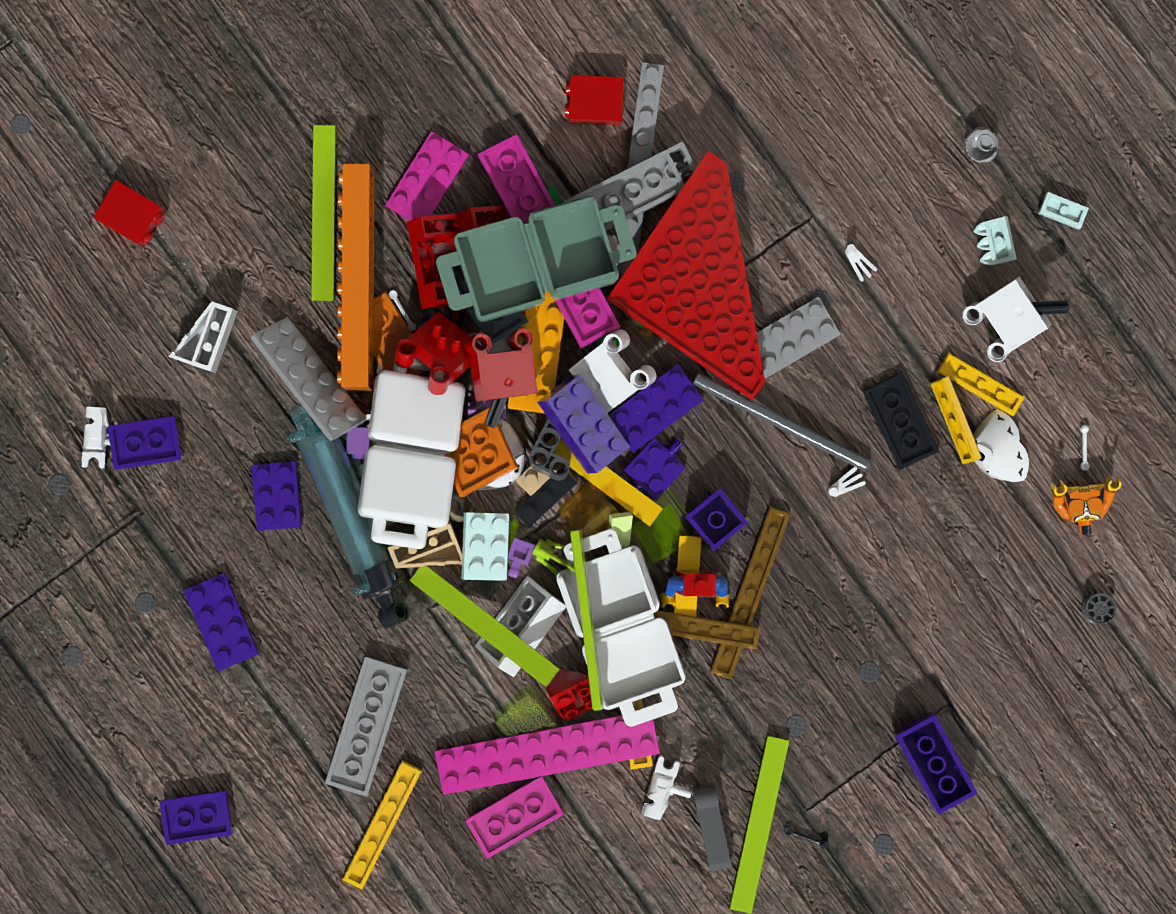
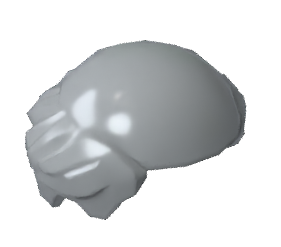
[965,127,999,163]

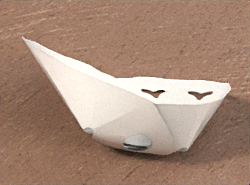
[973,409,1029,482]
[478,419,525,491]

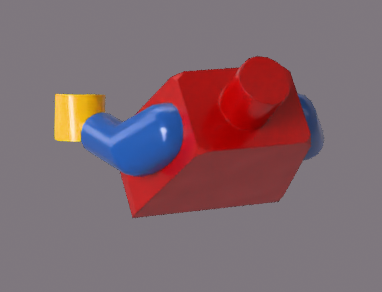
[661,570,729,607]

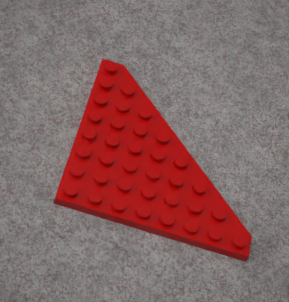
[607,151,765,400]

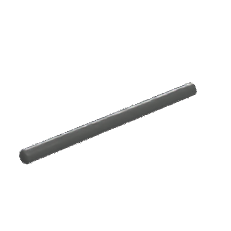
[692,373,871,471]

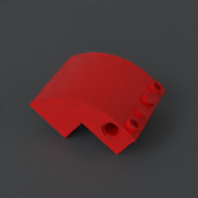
[406,205,510,309]

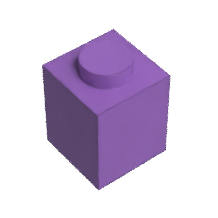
[346,427,372,459]

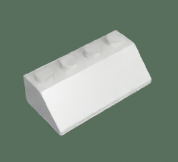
[475,576,566,677]

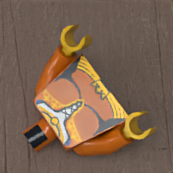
[1050,476,1121,535]

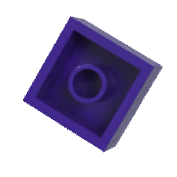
[684,488,748,551]

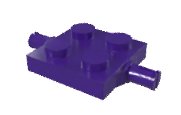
[623,438,686,500]

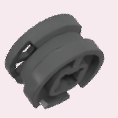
[1081,593,1117,624]

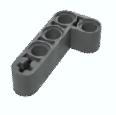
[529,418,570,481]
[692,783,732,872]

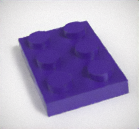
[107,416,182,470]
[251,461,302,531]
[159,790,233,845]

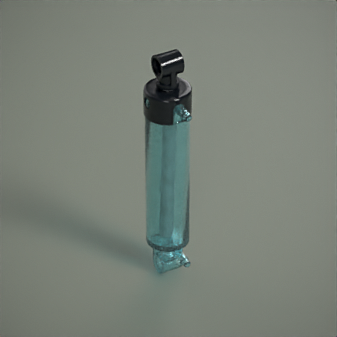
[286,403,409,628]

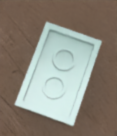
[461,512,509,580]

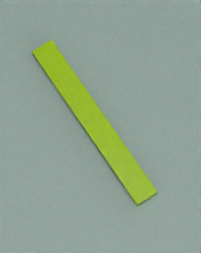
[312,125,336,301]
[570,529,604,711]
[410,566,560,687]
[729,735,789,914]

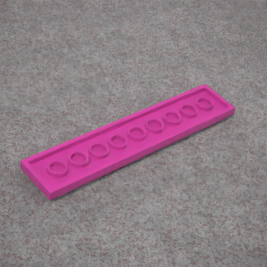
[478,134,620,348]
[435,715,660,795]

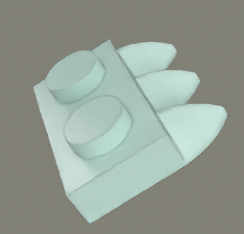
[974,216,1017,265]

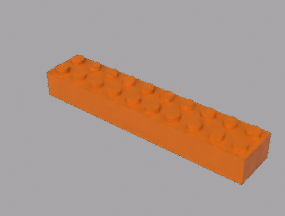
[337,164,375,391]

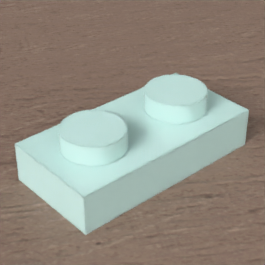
[1038,192,1089,230]

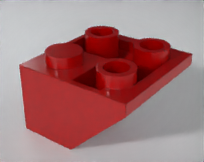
[545,669,593,722]

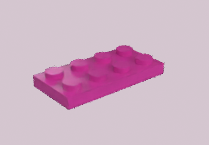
[385,131,469,221]
[465,776,564,859]

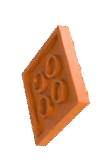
[445,408,519,497]

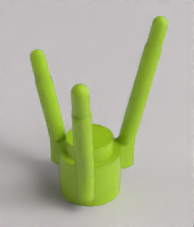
[532,539,575,576]

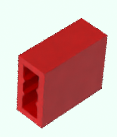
[565,75,624,126]
[93,180,166,248]

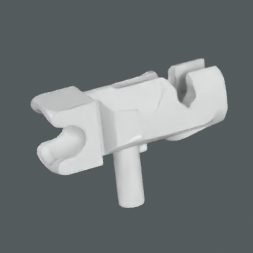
[82,407,110,468]
[642,755,692,820]

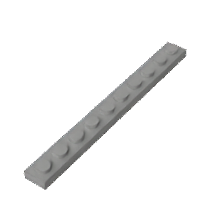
[616,62,664,281]

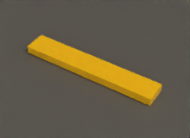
[547,436,663,527]
[343,760,422,890]

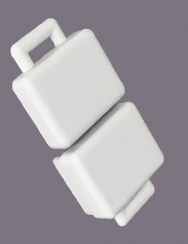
[358,356,465,549]
[556,529,686,727]

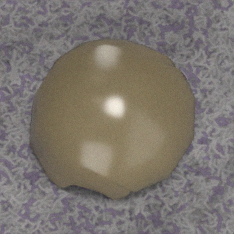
[449,489,474,523]

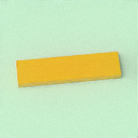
[937,353,1025,416]
[930,376,982,464]
[674,535,702,617]

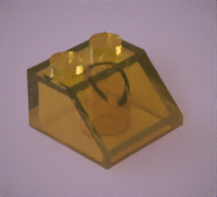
[557,481,619,538]

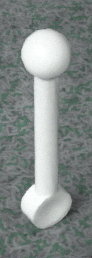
[389,290,416,331]
[1080,424,1090,470]

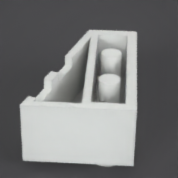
[169,302,238,373]

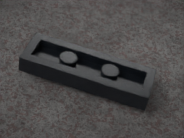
[515,467,577,528]

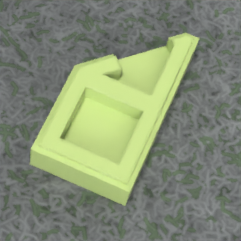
[608,512,633,548]

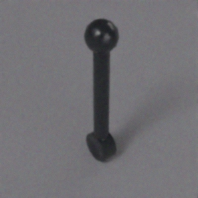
[784,826,828,849]

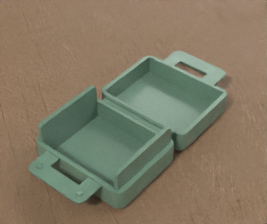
[436,196,637,322]

